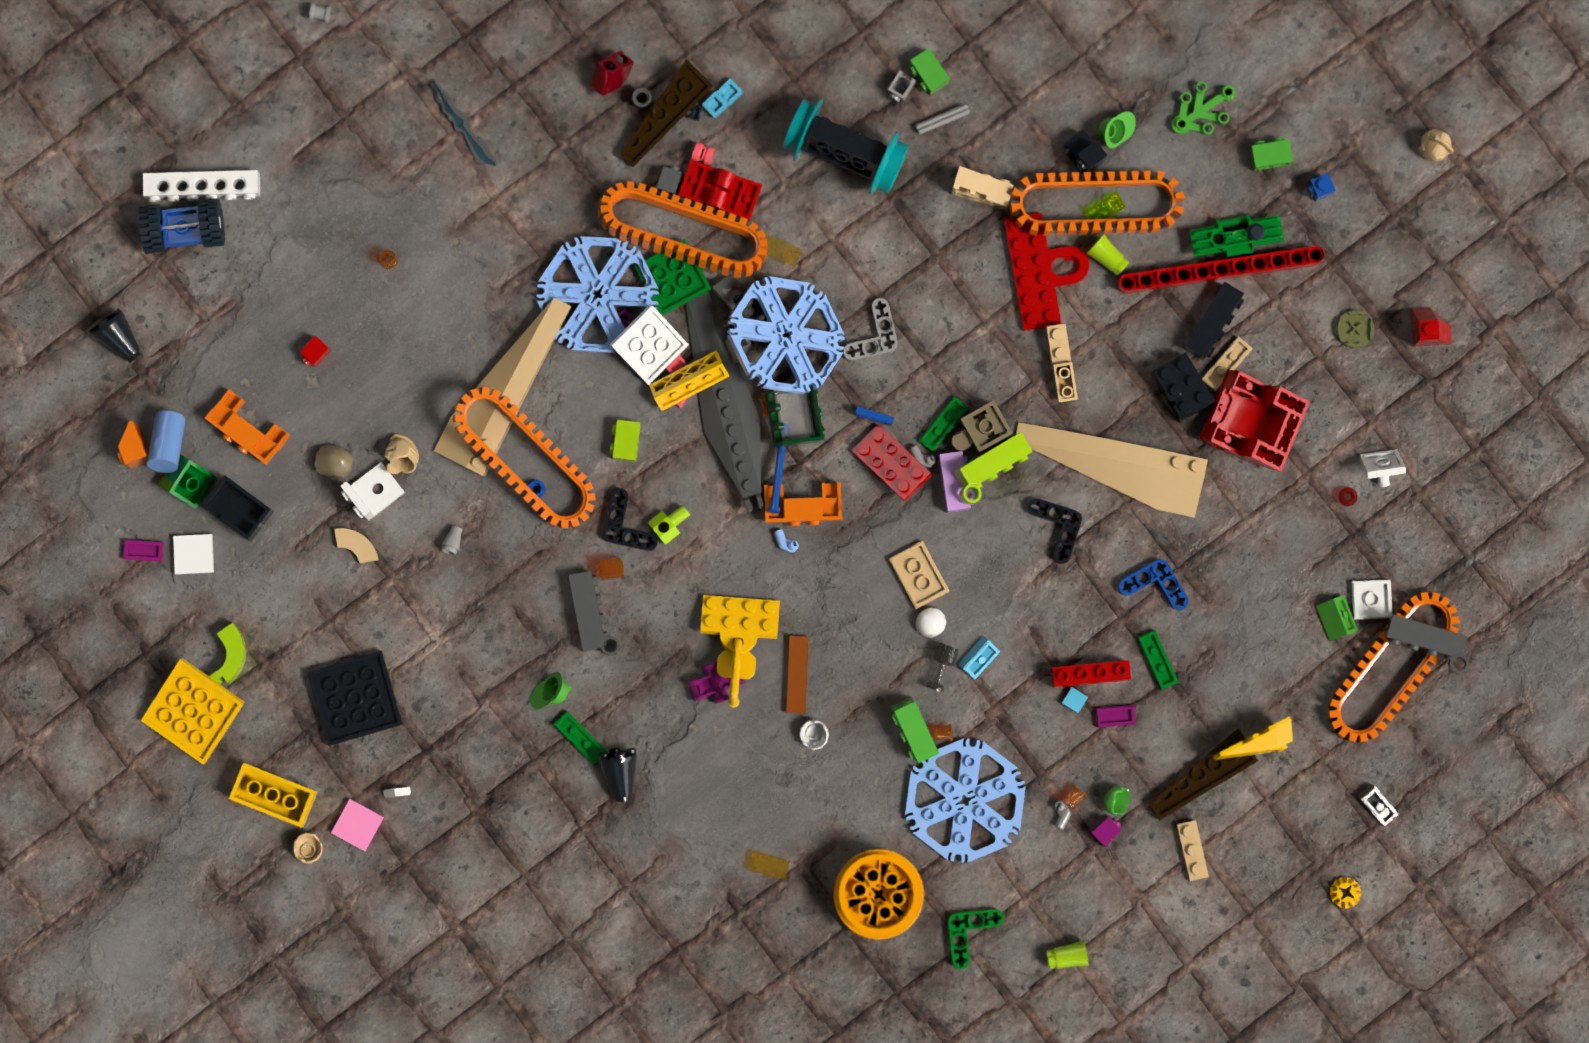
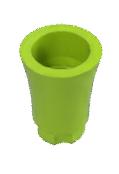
[1086,234,1130,276]
[1047,940,1089,969]

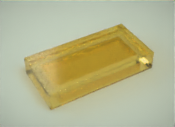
[766,234,803,268]
[748,851,790,880]

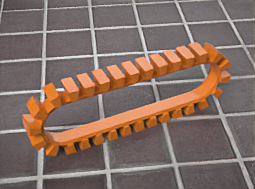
[1009,171,1185,236]

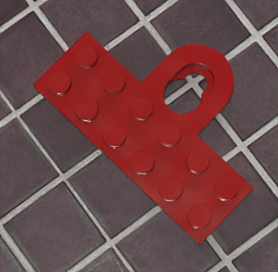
[1004,213,1089,331]

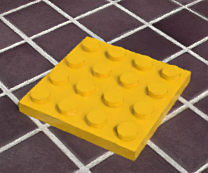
[141,658,245,765]

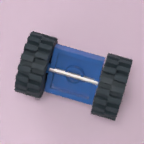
[138,198,225,254]

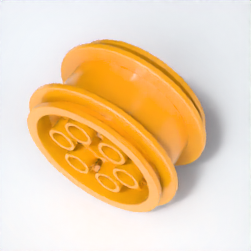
[834,849,924,939]

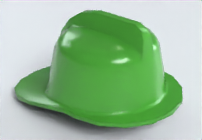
[1095,111,1136,148]
[530,672,571,710]

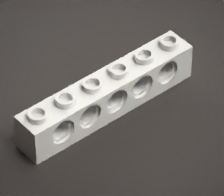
[143,170,260,202]

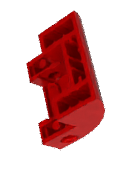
[1199,369,1310,472]

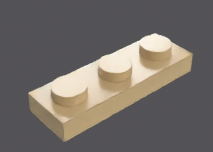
[1177,820,1209,881]

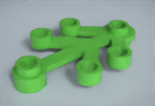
[1172,81,1235,135]

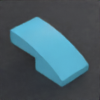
[702,78,744,118]

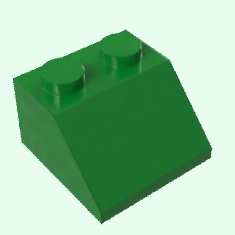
[158,454,216,509]

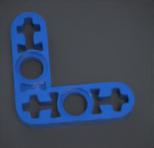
[1118,559,1189,610]

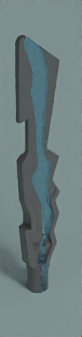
[431,81,497,166]

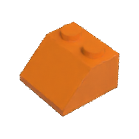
[117,420,149,469]

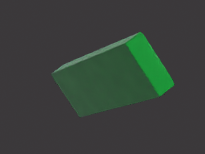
[919,396,969,453]
[1137,630,1179,690]
[553,711,608,765]

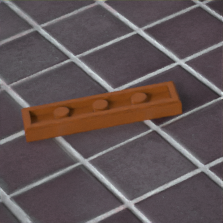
[786,636,809,714]

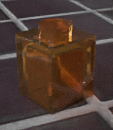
[596,558,625,581]

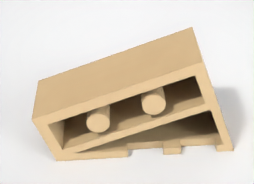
[952,166,1014,210]

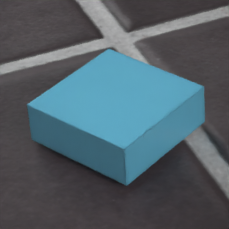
[1061,687,1088,714]

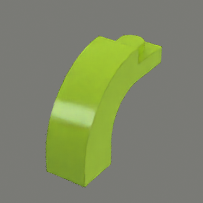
[209,623,246,685]

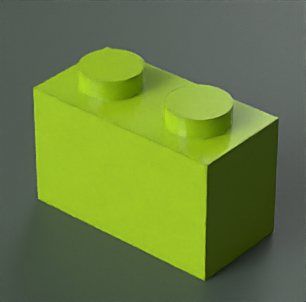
[610,420,641,462]

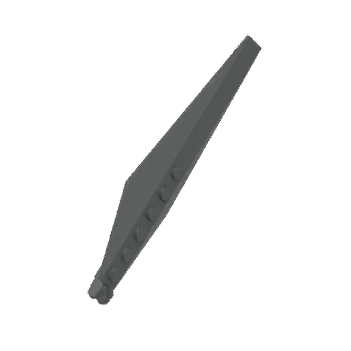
[686,292,764,512]

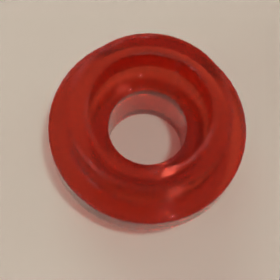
[1338,487,1358,506]

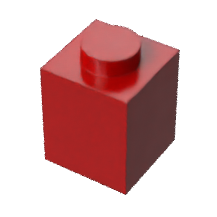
[300,335,331,367]

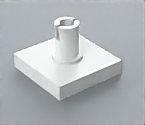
[1360,449,1406,487]

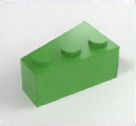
[890,697,939,763]

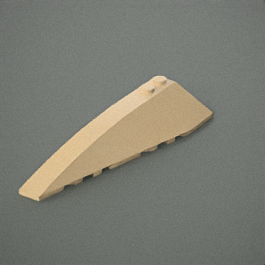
[434,298,571,477]
[1016,422,1208,518]

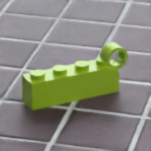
[953,432,1033,505]

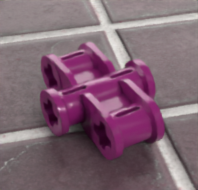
[687,662,746,704]

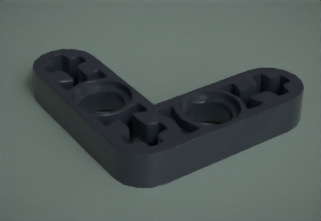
[603,488,658,551]
[1028,499,1082,564]

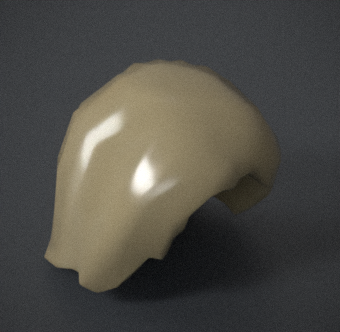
[314,444,354,479]

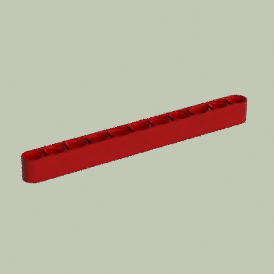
[1117,246,1325,294]

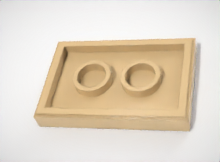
[889,541,950,609]

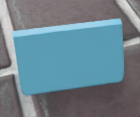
[958,636,1000,680]

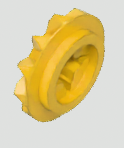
[1330,877,1361,908]

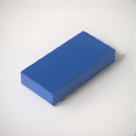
[855,406,894,426]

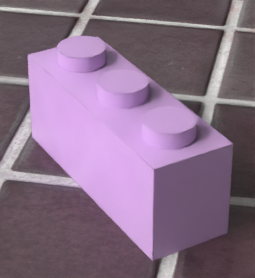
[939,451,973,513]

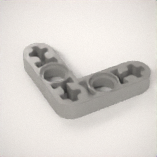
[843,298,898,361]

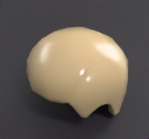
[293,833,323,864]

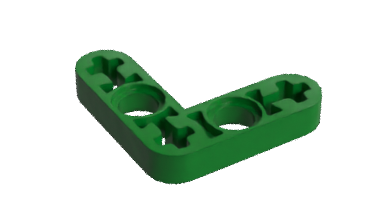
[948,909,1004,969]

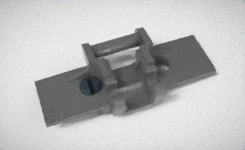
[712,274,785,350]

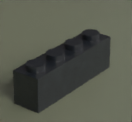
[1184,282,1244,360]

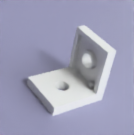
[341,462,405,521]

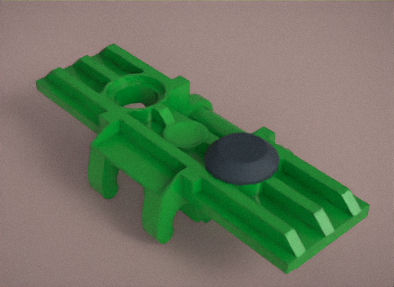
[1189,213,1284,259]

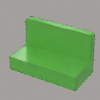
[1317,595,1358,641]

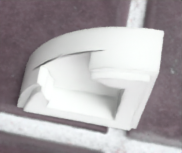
[383,787,411,798]

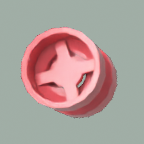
[691,142,715,166]

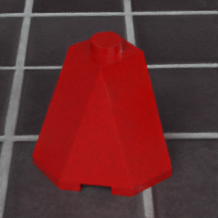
[1410,307,1452,347]

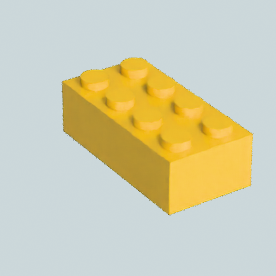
[229,763,318,828]

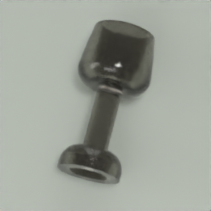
[925,643,958,693]

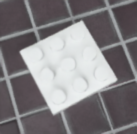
[610,304,689,385]

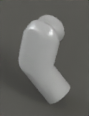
[909,445,936,468]
[1055,800,1071,830]

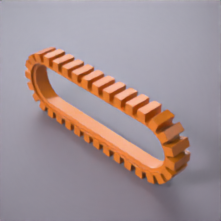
[599,181,768,278]
[453,387,595,528]
[1327,592,1460,743]

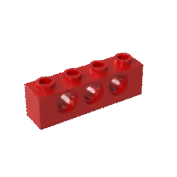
[1051,660,1131,688]

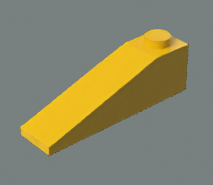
[1212,716,1293,760]

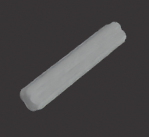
[916,104,970,134]

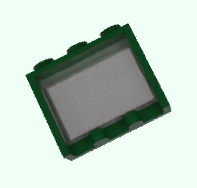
[765,384,825,448]

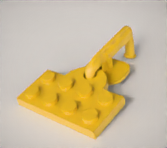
[700,595,780,708]

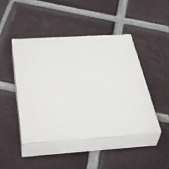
[173,534,214,575]
[1351,580,1392,620]

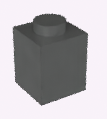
[657,165,682,196]

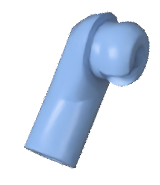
[774,529,799,552]

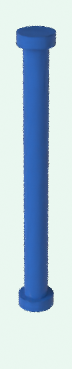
[768,424,790,514]

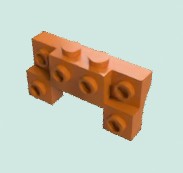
[205,389,291,465]
[764,482,842,527]

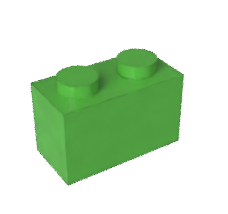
[909,48,950,95]
[1250,138,1293,171]

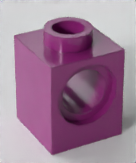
[1091,817,1121,847]

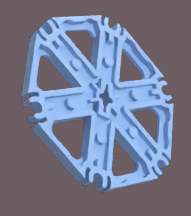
[536,236,659,353]
[727,276,845,394]
[905,738,1026,863]

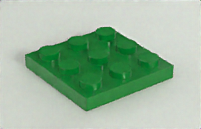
[635,239,712,316]

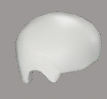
[915,607,947,638]
[799,719,829,750]

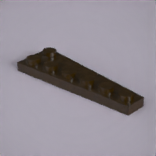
[620,59,713,167]
[1149,728,1258,820]

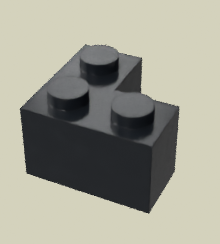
[1063,129,1108,174]

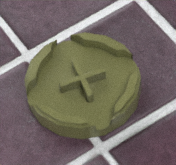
[1336,310,1375,348]

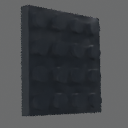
[307,651,403,746]

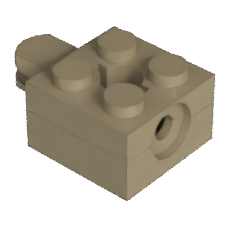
[951,400,1013,455]

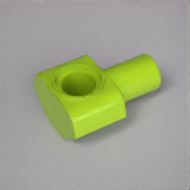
[648,505,690,545]

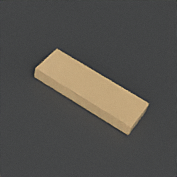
[1202,336,1253,392]

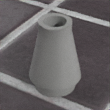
[441,526,463,556]

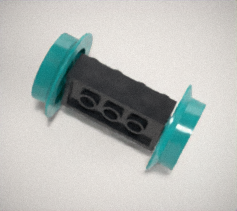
[783,98,909,195]

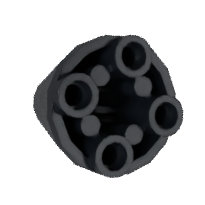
[90,308,141,363]
[598,748,637,802]

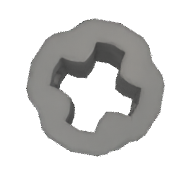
[309,3,332,23]

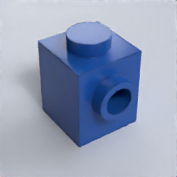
[1307,173,1335,201]

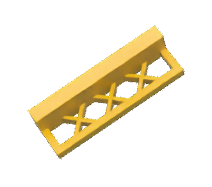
[649,350,729,411]

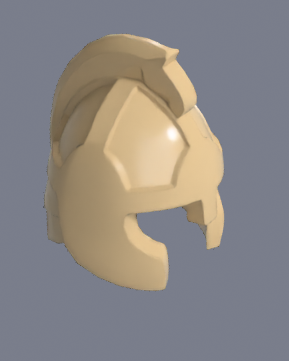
[1418,129,1454,161]
[384,433,419,474]

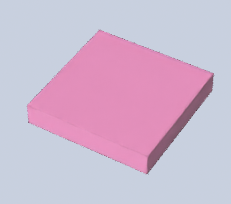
[331,799,384,851]

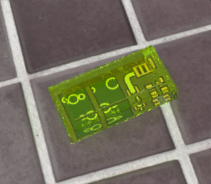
[1084,191,1126,219]

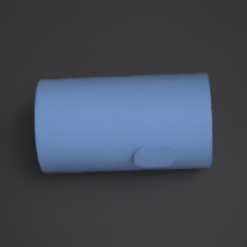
[147,411,186,473]

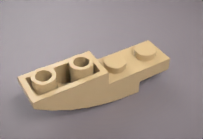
[1046,323,1078,402]

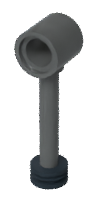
[632,88,703,121]

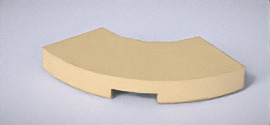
[334,528,379,564]

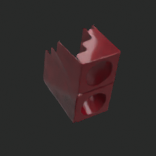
[589,51,634,96]

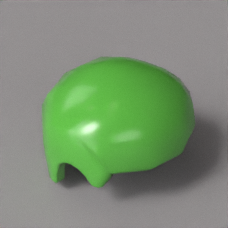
[1104,786,1130,815]

